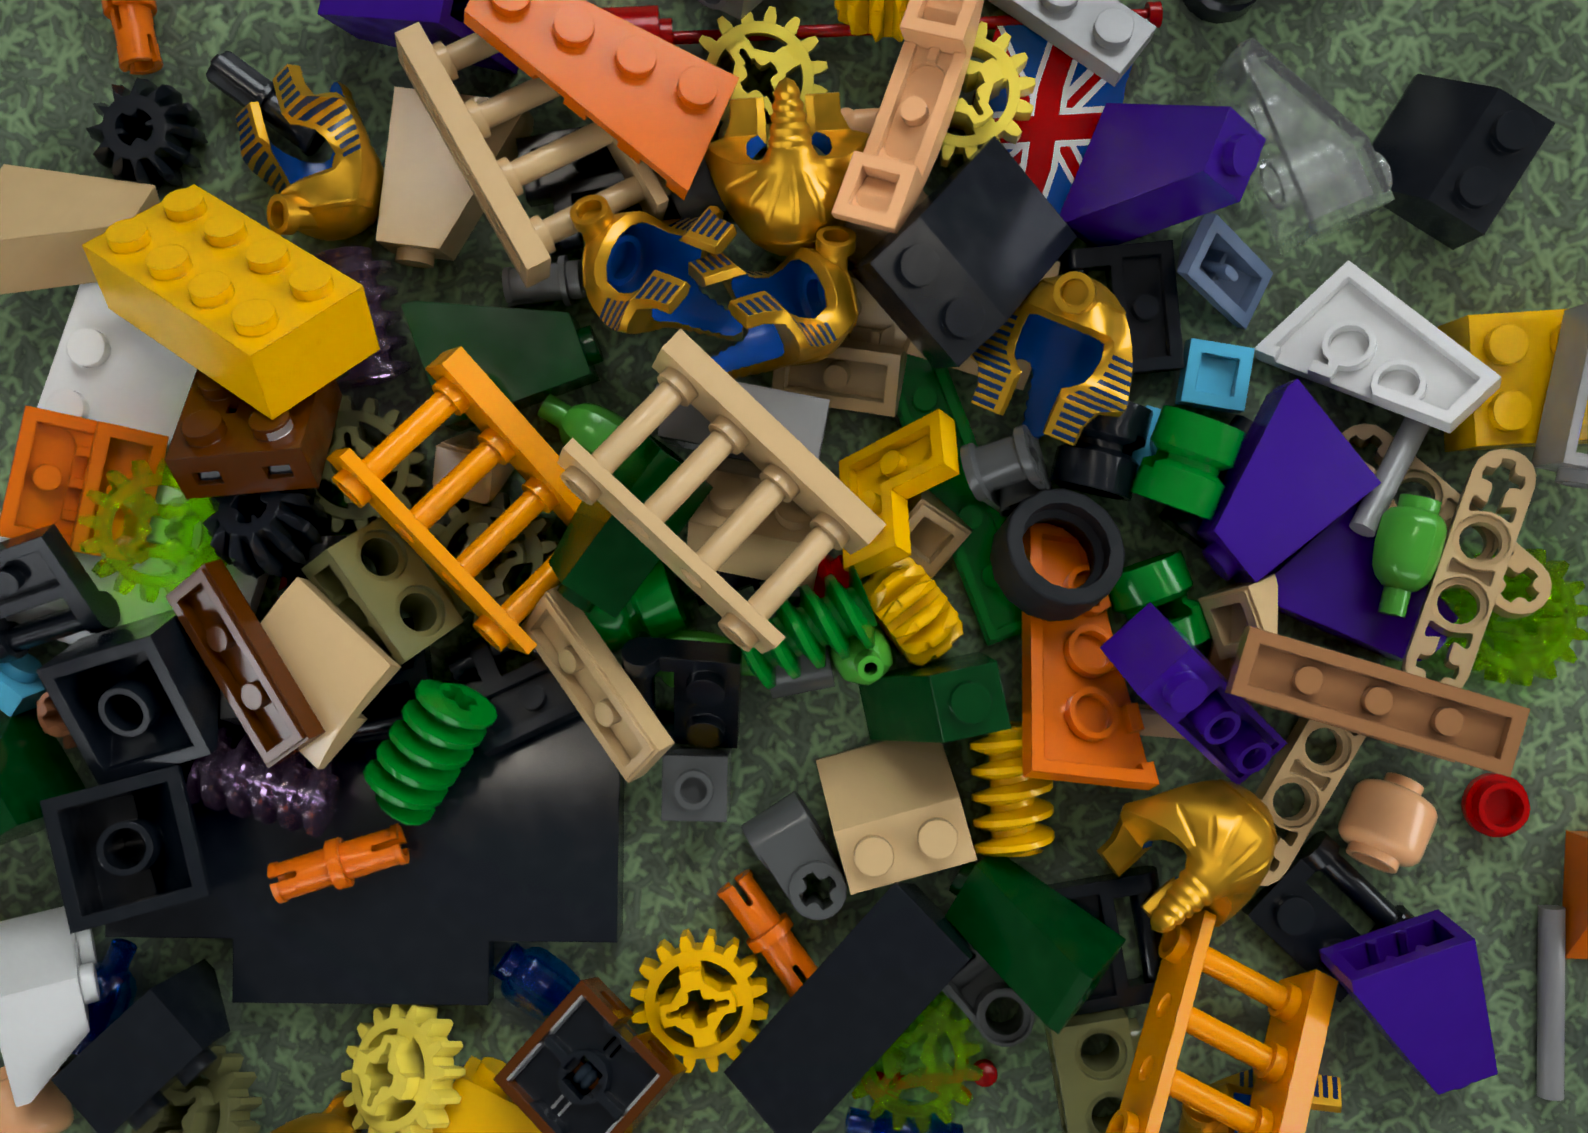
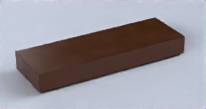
[165,559,325,768]

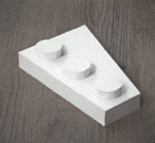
[1254,260,1501,433]

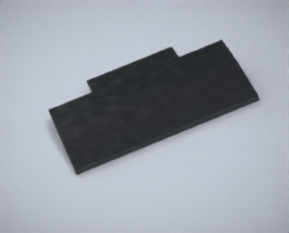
[105,680,624,1005]

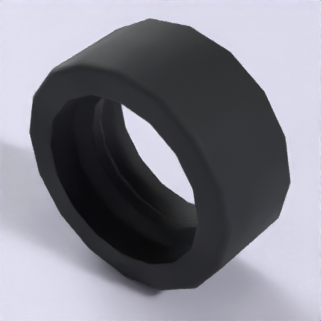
[990,489,1125,621]

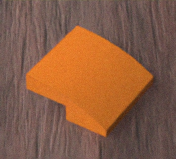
[0,405,169,564]

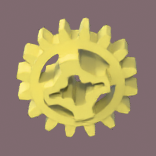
[699,6,828,149]
[940,21,1036,167]
[341,1004,466,1133]

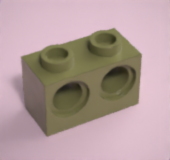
[301,516,464,665]
[1044,1008,1141,1133]

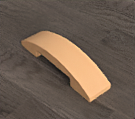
[831,0,984,234]

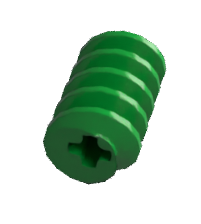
[741,565,878,690]
[363,679,497,826]

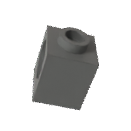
[661,746,732,822]

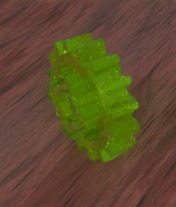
[77,458,227,603]
[1441,548,1588,686]
[851,998,983,1133]

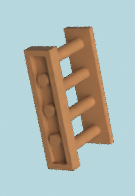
[1207,626,1530,777]

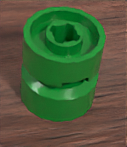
[1130,405,1246,521]
[1108,550,1212,646]
[583,560,688,653]

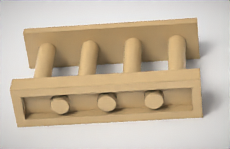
[394,22,671,288]
[557,328,887,654]

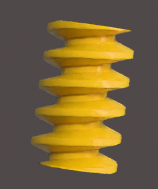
[970,721,1055,857]

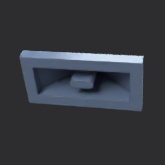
[1177,213,1273,329]

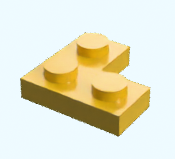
[839,409,960,579]

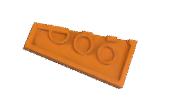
[464,0,739,201]
[1022,523,1160,791]

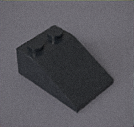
[850,136,1077,368]

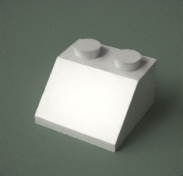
[0,906,100,1107]

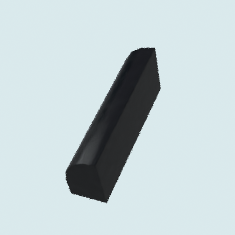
[724,882,973,1133]

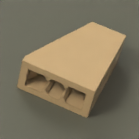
[376,86,534,268]
[0,164,160,295]

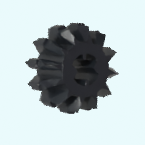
[86,77,208,193]
[203,488,328,579]

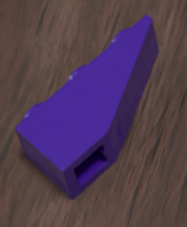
[1100,602,1288,785]

